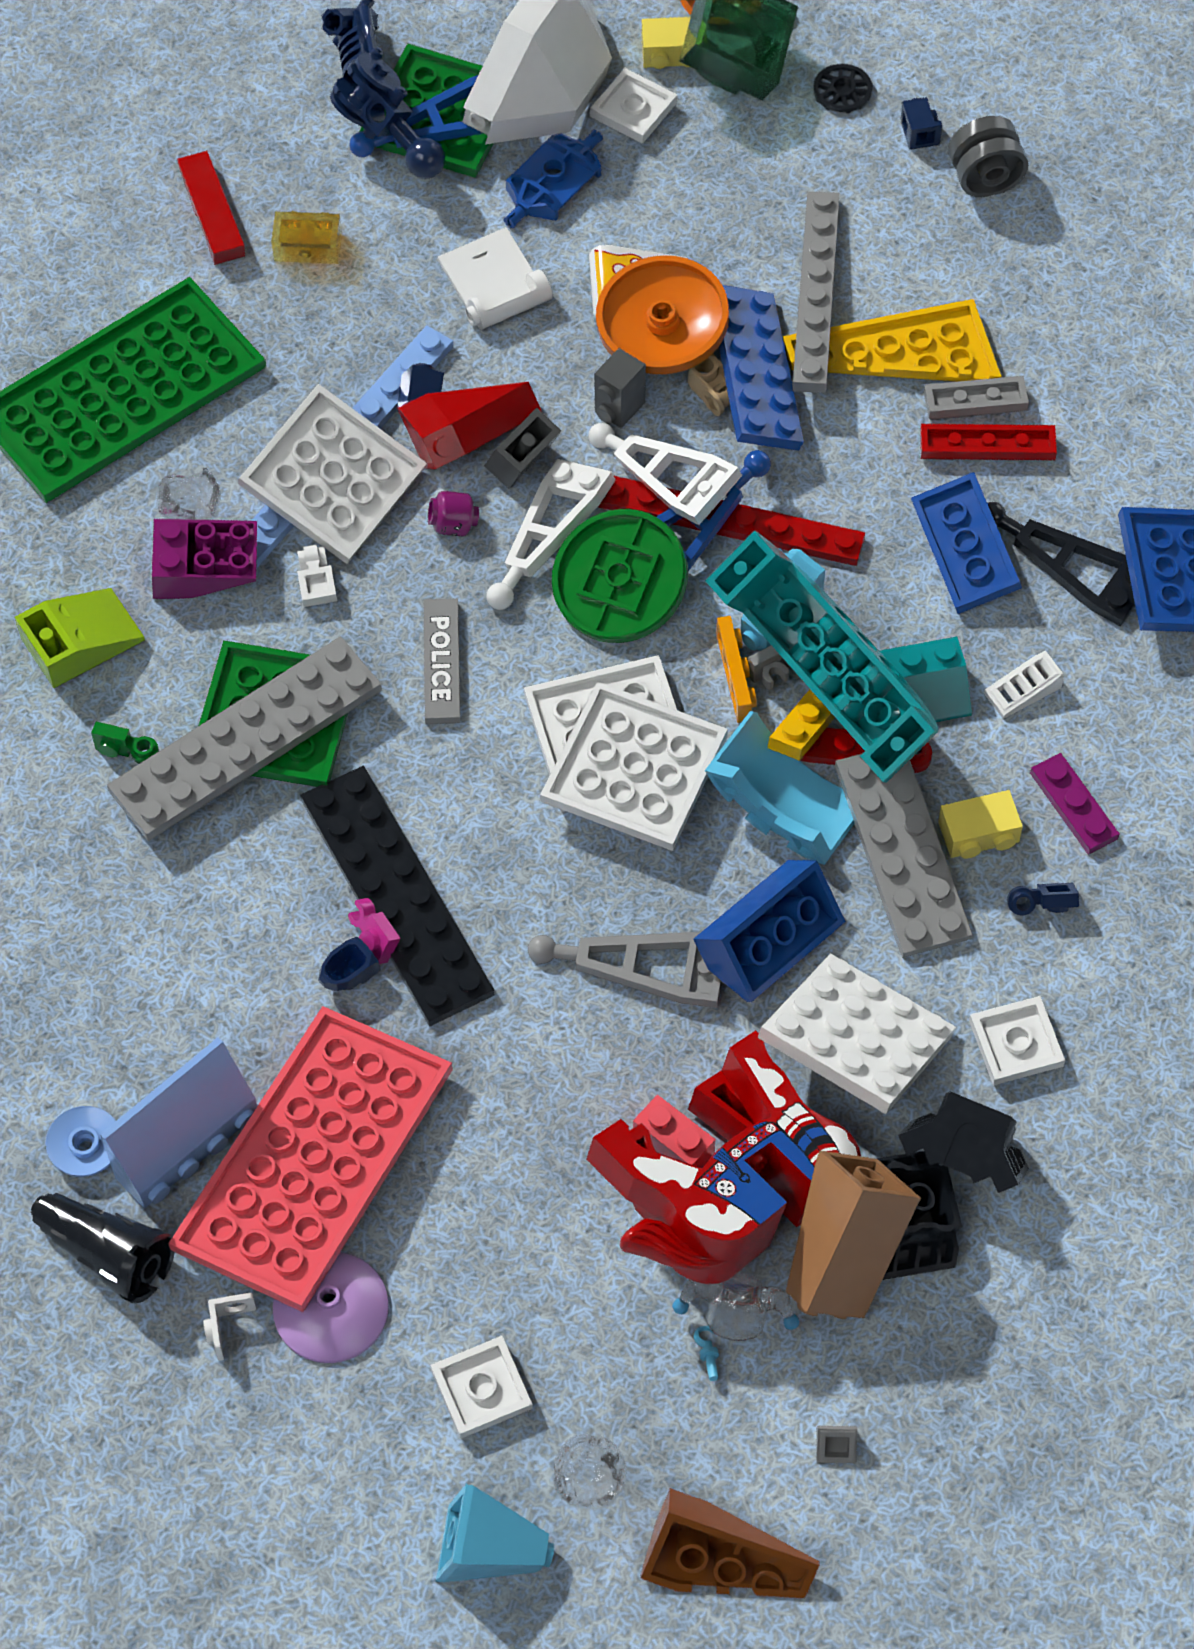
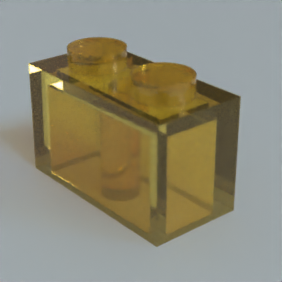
[271,211,342,264]

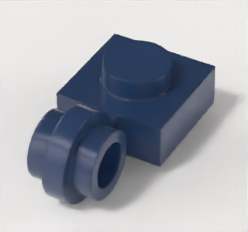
[1007,882,1079,916]

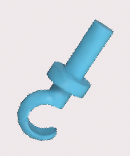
[694,1326,719,1381]

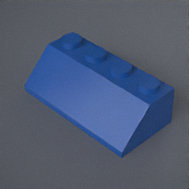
[693,860,846,1002]

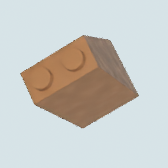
[786,1151,920,1319]

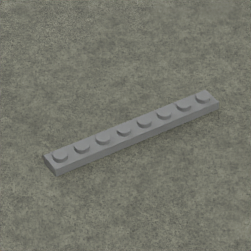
[793,191,839,393]

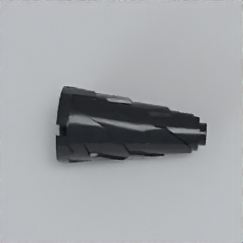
[31,1193,175,1304]

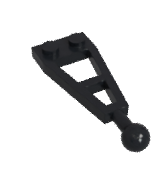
[987,502,1135,627]

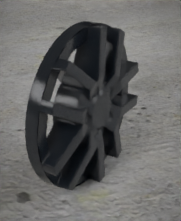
[813,64,872,114]

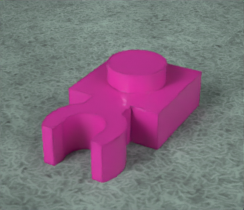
[348,898,401,964]

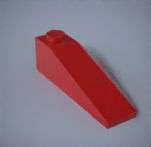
[397,382,542,469]

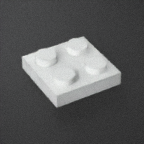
[590,68,677,144]
[969,996,1065,1086]
[430,1336,533,1439]

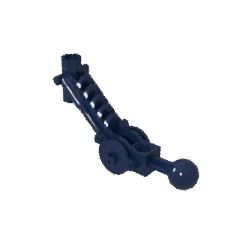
[321,0,446,179]

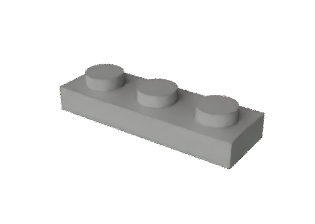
[924,376,1029,419]

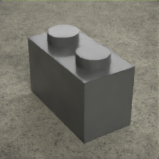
[594,348,646,428]
[484,408,562,489]

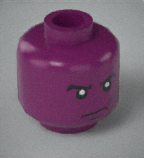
[428,491,479,537]

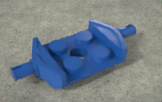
[503,129,603,229]

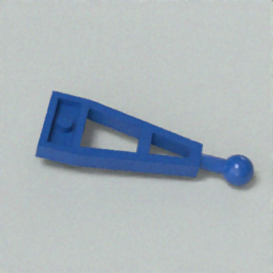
[349,75,484,158]
[657,450,771,572]

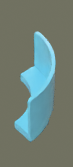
[705,711,855,865]

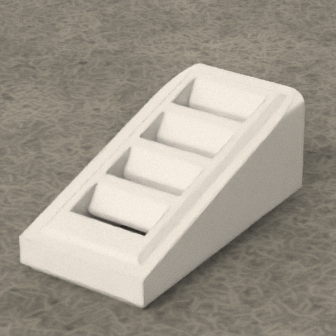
[984,651,1064,719]

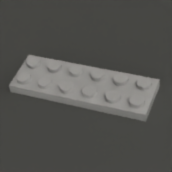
[835,754,972,958]

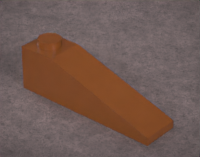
[640,1488,820,1598]

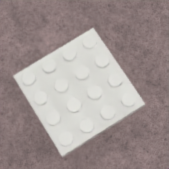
[237,384,427,564]
[524,655,677,812]
[540,681,728,851]
[757,953,956,1114]

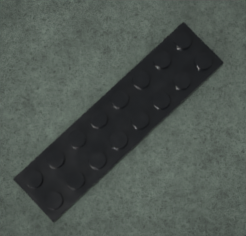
[300,765,494,1027]

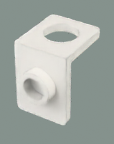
[204,1293,256,1361]

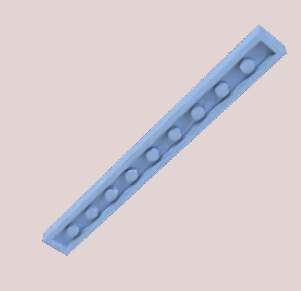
[251,325,453,569]

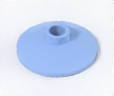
[45,1106,116,1177]

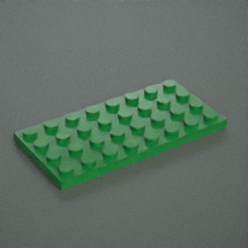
[0,276,266,503]

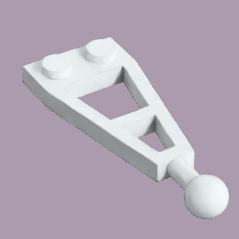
[588,423,742,525]
[486,459,616,610]

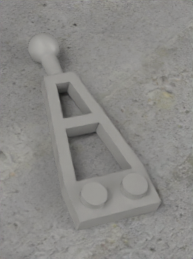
[528,932,722,1008]

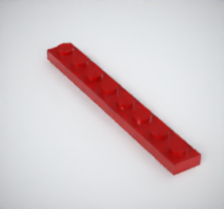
[598,475,865,566]

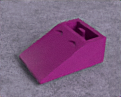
[152,519,257,599]

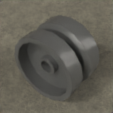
[948,116,1028,197]

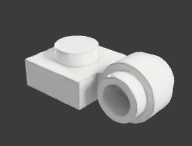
[297,544,338,607]

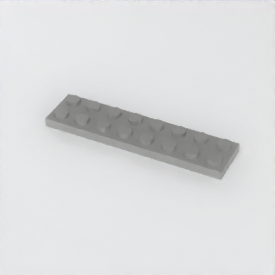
[107,636,382,841]

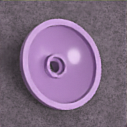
[273,1253,388,1363]

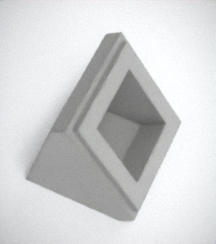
[816,1426,857,1463]

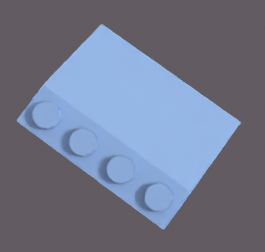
[100,1037,257,1209]

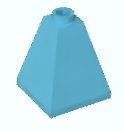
[436,1484,554,1583]

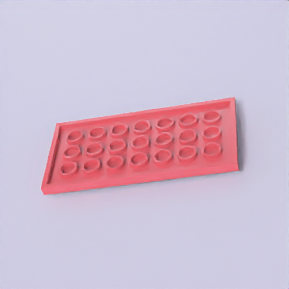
[169,1006,453,1312]

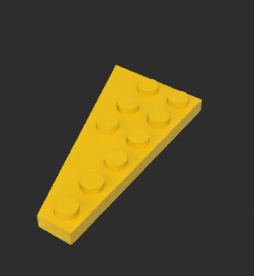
[783,299,1002,382]

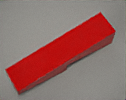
[177,150,245,265]

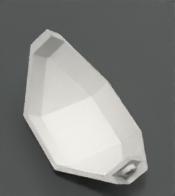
[462,0,612,144]

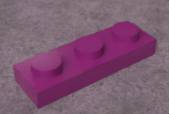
[1030,753,1120,855]

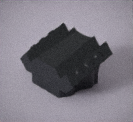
[898,1091,1029,1193]
[877,1151,962,1280]

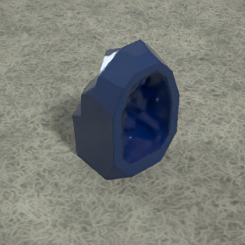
[318,936,381,991]

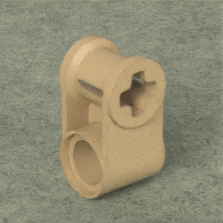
[688,354,730,416]

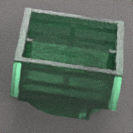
[679,0,798,101]

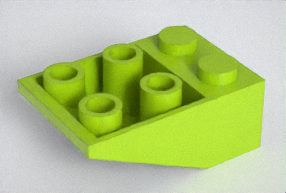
[14,588,145,689]

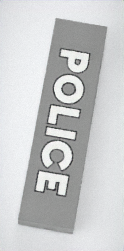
[423,598,460,724]

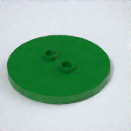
[552,509,688,643]

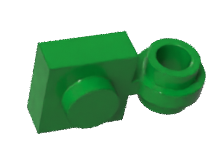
[91,721,159,764]

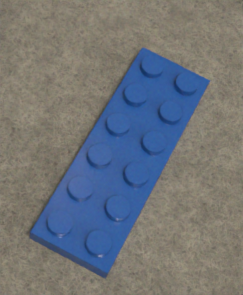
[719,285,804,451]

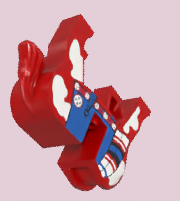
[586,1030,861,1284]

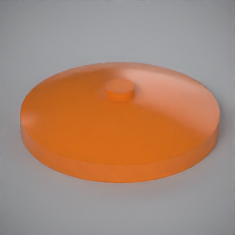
[596,255,729,375]

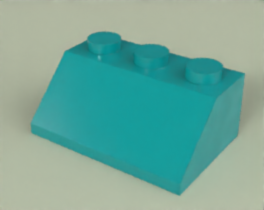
[879,636,972,722]

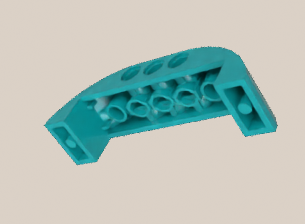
[705,530,939,783]

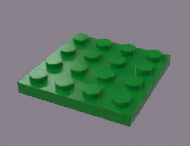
[359,43,494,178]
[198,640,348,787]

